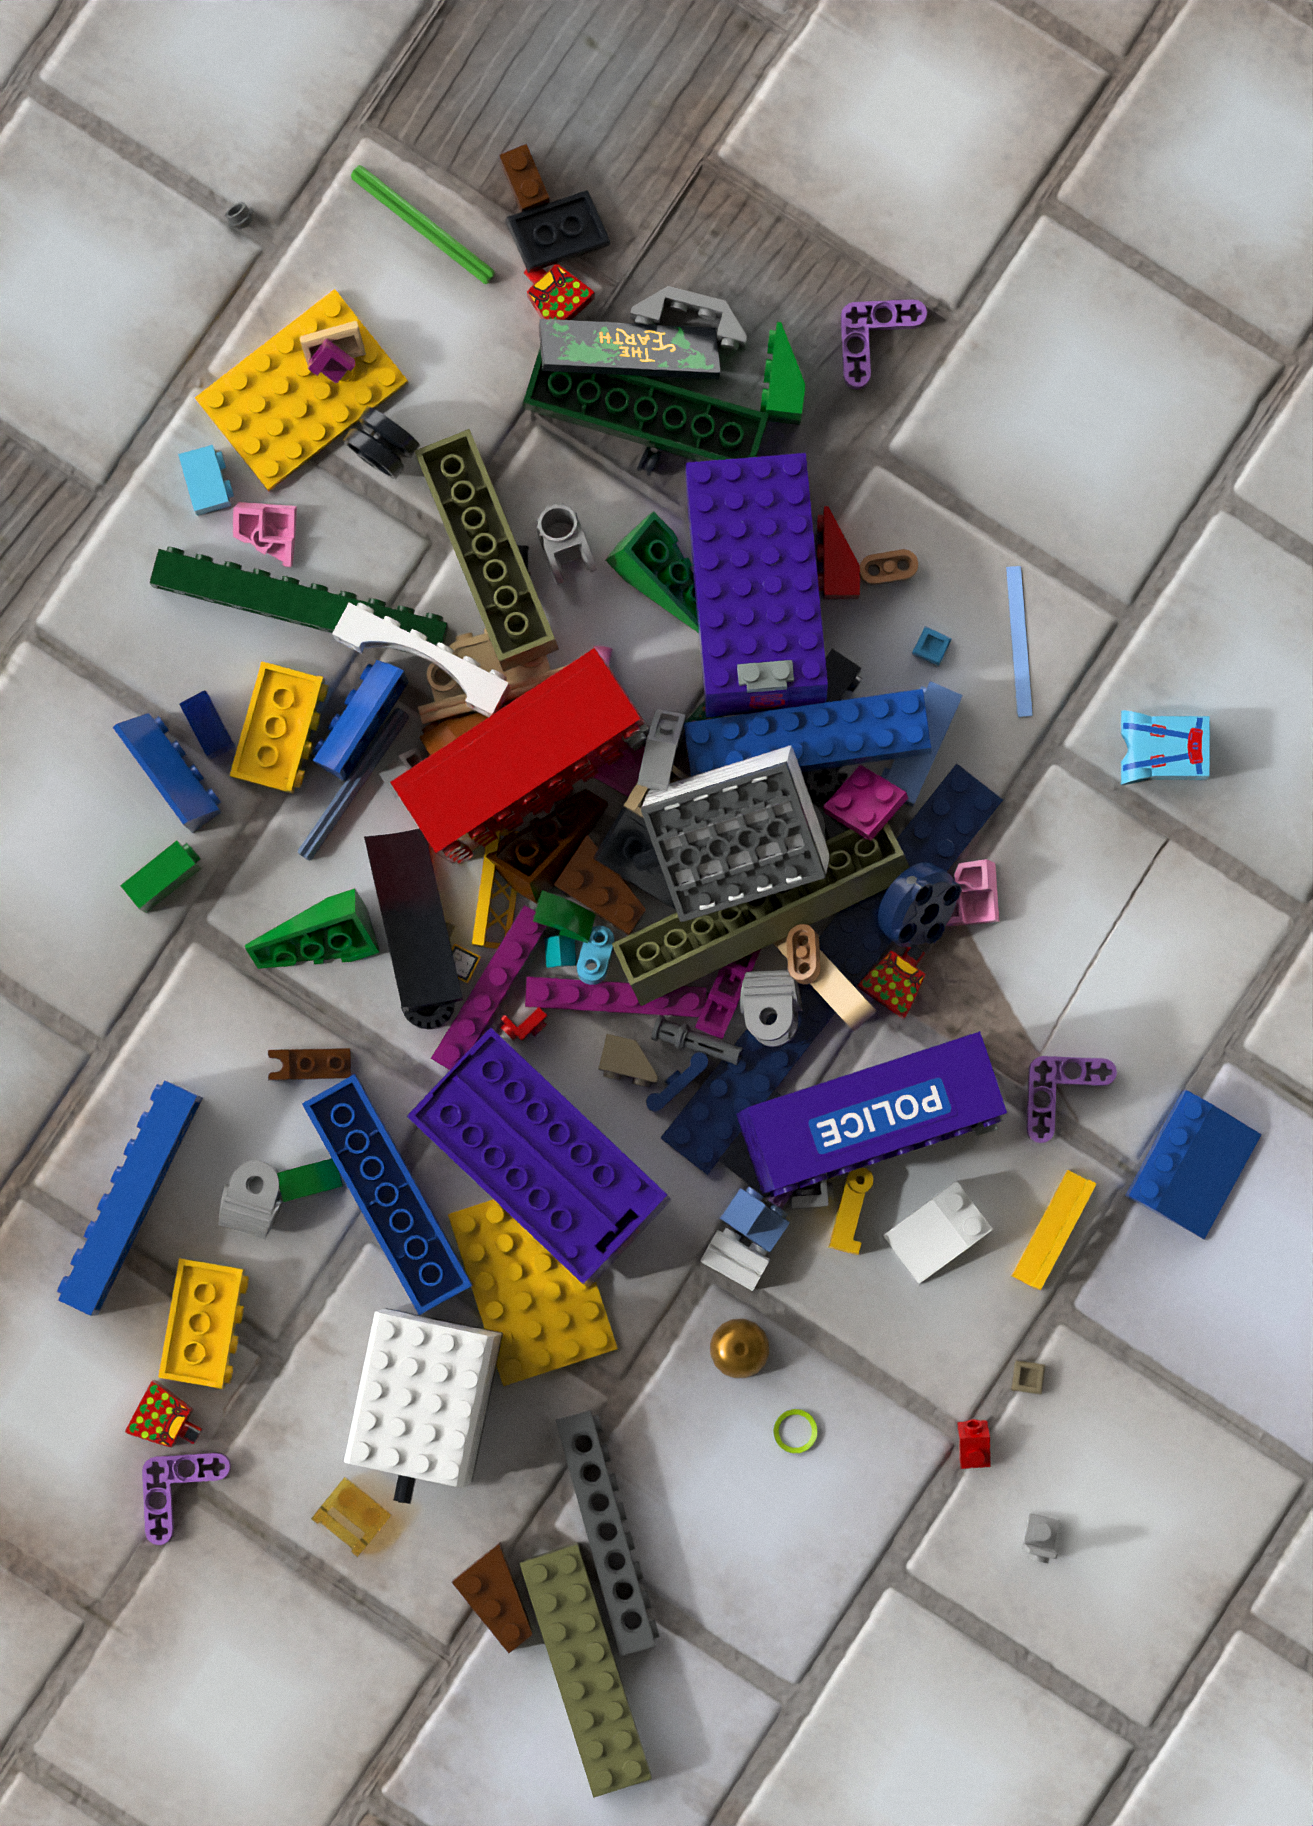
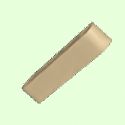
[773,936,876,1032]

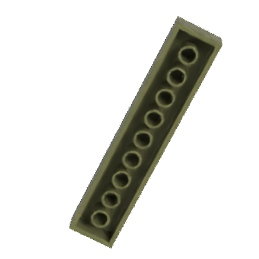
[612,823,910,1006]

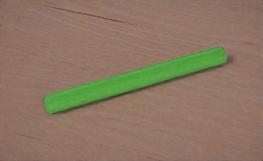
[351,165,495,284]

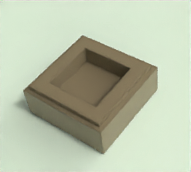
[1011,1360,1045,1395]

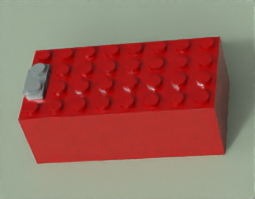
[390,648,650,864]

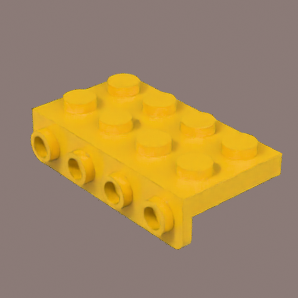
[229,661,329,794]
[158,1258,249,1389]

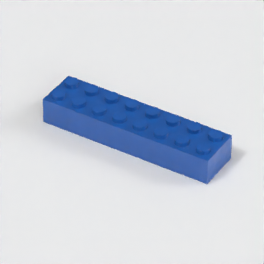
[684,689,932,777]
[302,1074,473,1315]
[57,1080,203,1316]

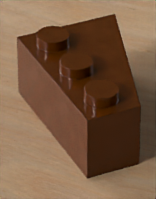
[554,835,646,936]
[452,1542,533,1654]

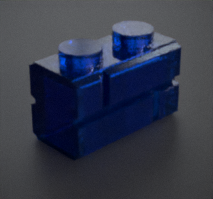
[179,690,236,760]

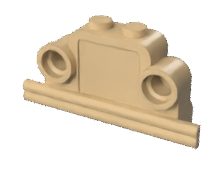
[418,628,565,724]

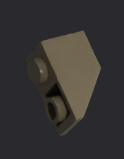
[598,1034,658,1088]

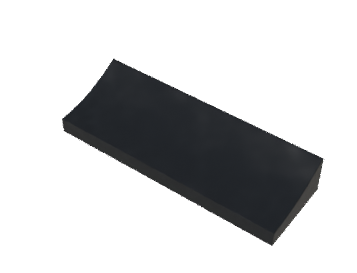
[364,828,463,1014]

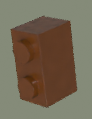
[499,144,550,212]

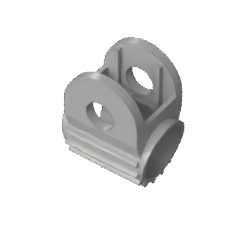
[536,503,597,585]
[740,970,802,1047]
[219,1160,283,1239]

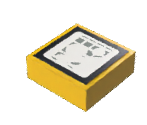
[452,943,481,984]

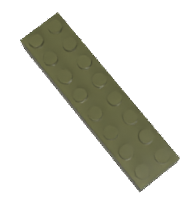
[414,429,559,672]
[520,1542,652,1798]

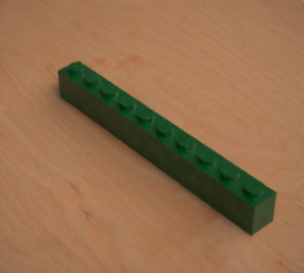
[149,546,449,655]

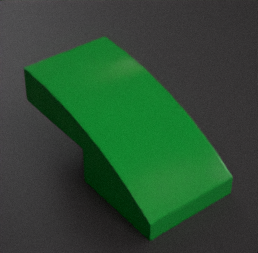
[533,890,596,943]
[277,1158,343,1202]

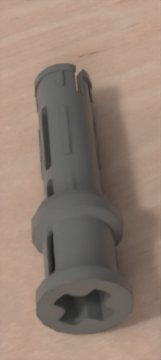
[651,1015,744,1066]

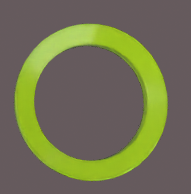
[773,1409,817,1453]

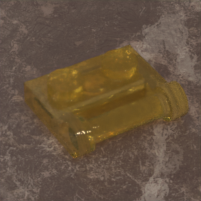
[311,1477,392,1557]

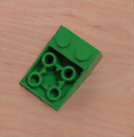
[760,322,806,425]

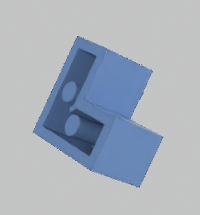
[720,1187,790,1252]

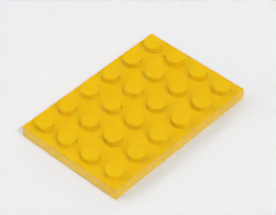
[195,289,408,492]
[448,1199,618,1386]

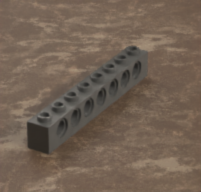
[555,1409,660,1656]

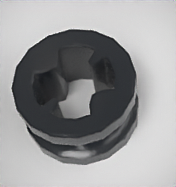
[637,446,661,477]

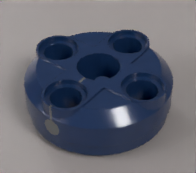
[878,862,962,948]

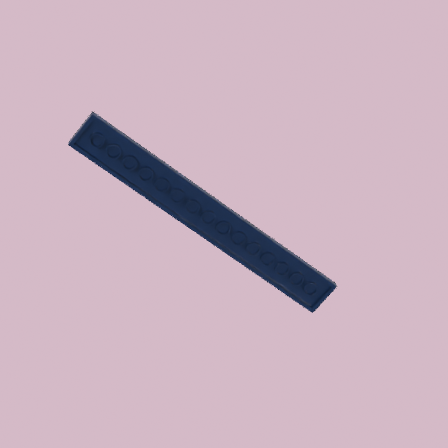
[661,763,1003,1175]

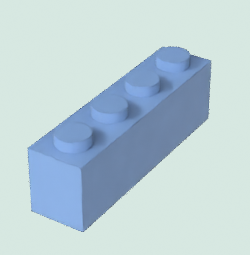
[881,681,963,807]

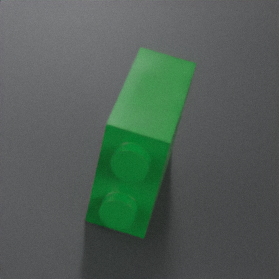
[120,840,202,913]

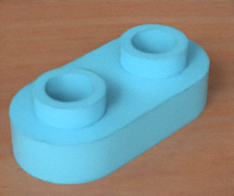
[577,926,615,985]

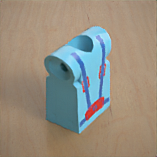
[1121,710,1210,785]

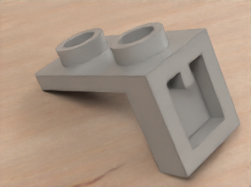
[790,1179,833,1209]
[1022,1513,1060,1563]

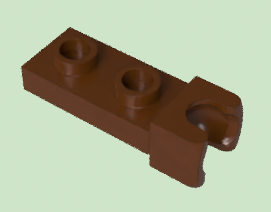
[268,1048,351,1081]

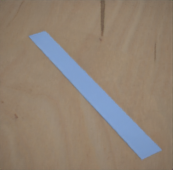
[1006,566,1033,717]

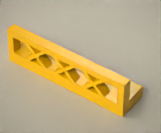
[472,830,518,949]
[1011,1170,1097,1291]

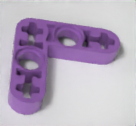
[841,300,927,390]
[1026,1056,1117,1143]
[142,1453,231,1545]

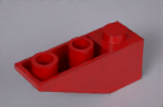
[817,506,860,599]

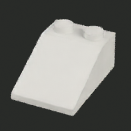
[883,1181,993,1284]

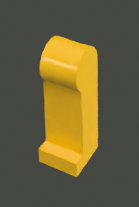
[828,1167,874,1255]

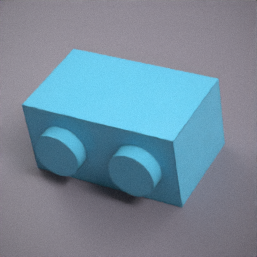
[178,445,234,516]

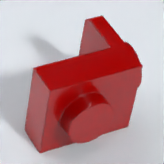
[501,1007,548,1041]
[957,1419,991,1469]

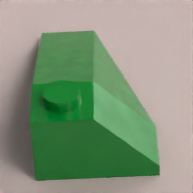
[605,511,699,633]
[245,888,379,969]

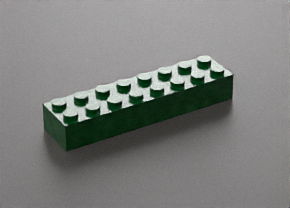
[523,348,769,462]

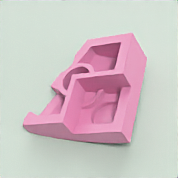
[233,502,297,567]
[946,859,999,926]

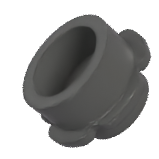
[225,202,254,229]

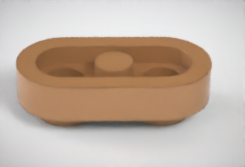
[860,549,918,585]
[787,924,821,984]

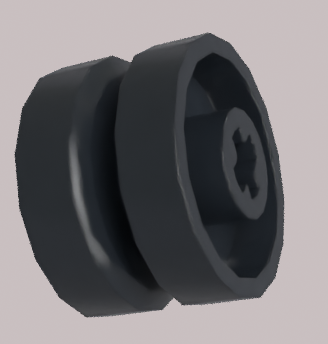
[343,406,420,479]

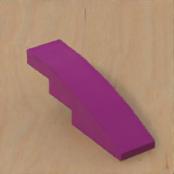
[695,948,762,1039]

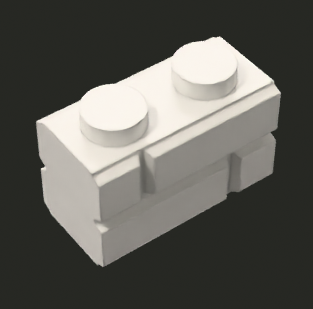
[700,1228,770,1291]

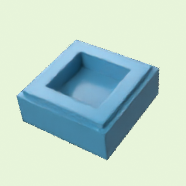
[912,626,952,667]

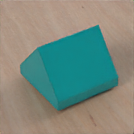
[544,936,577,968]

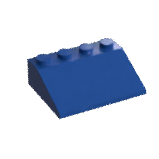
[312,660,409,782]
[113,713,222,833]
[1125,1090,1262,1240]

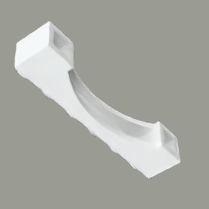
[332,603,511,717]

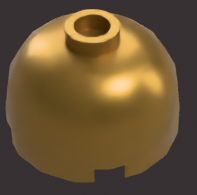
[710,1319,769,1378]

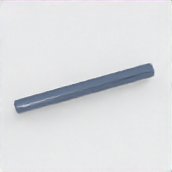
[298,708,409,861]

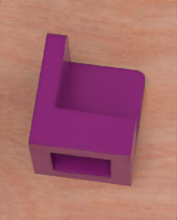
[308,338,355,383]

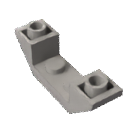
[630,286,747,350]
[637,709,686,791]

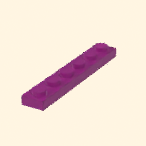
[430,905,547,1070]
[525,977,706,1018]

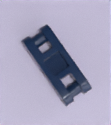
[646,1052,708,1112]

